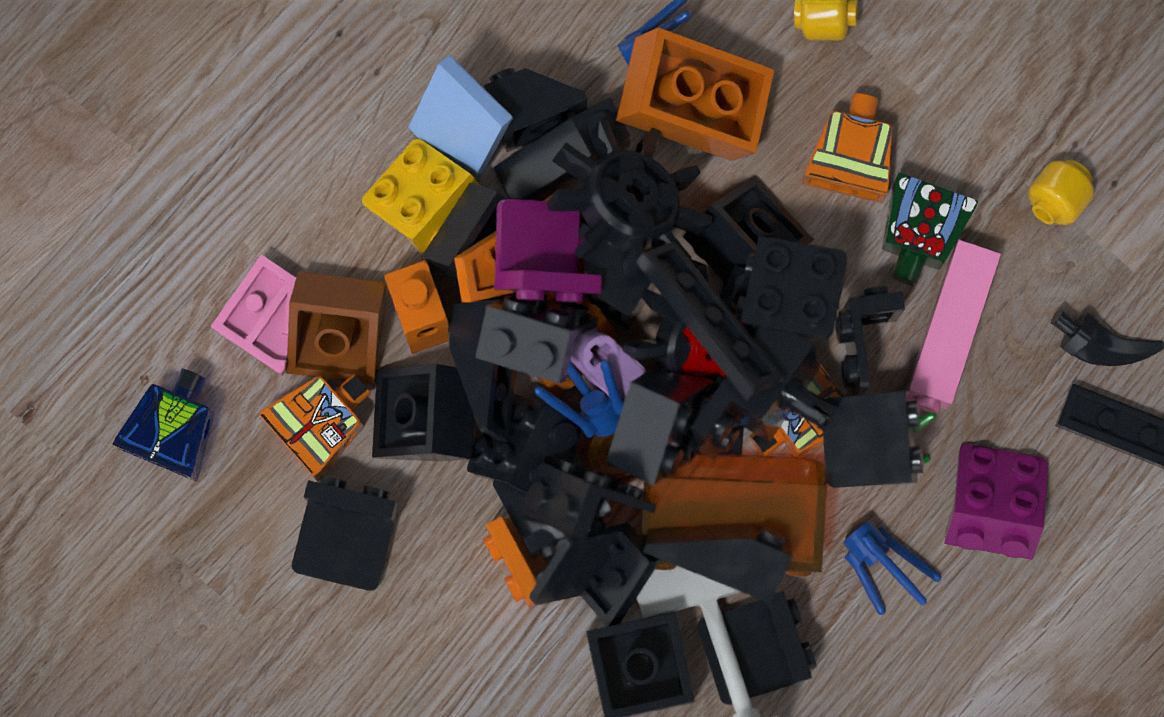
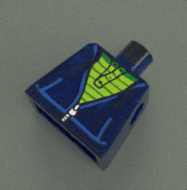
[112,368,214,482]

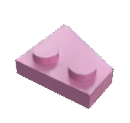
[211,254,296,376]

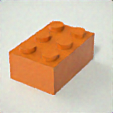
[616,27,774,161]

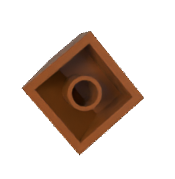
[286,271,386,385]

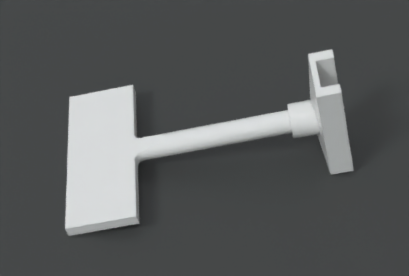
[636,559,776,717]

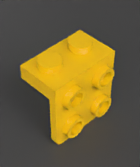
[362,139,480,255]

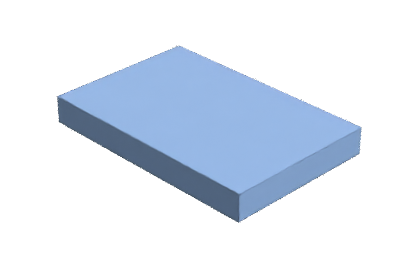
[408,55,513,182]

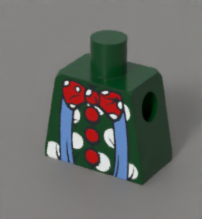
[882,173,978,286]

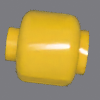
[794,0,858,41]
[1028,160,1095,225]

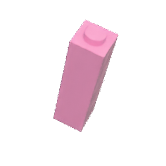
[906,240,1001,413]

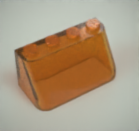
[642,453,827,577]

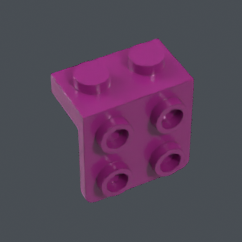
[495,199,601,302]
[944,444,1048,560]

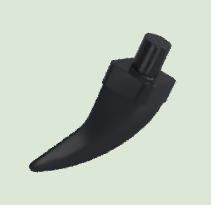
[1051,309,1164,366]

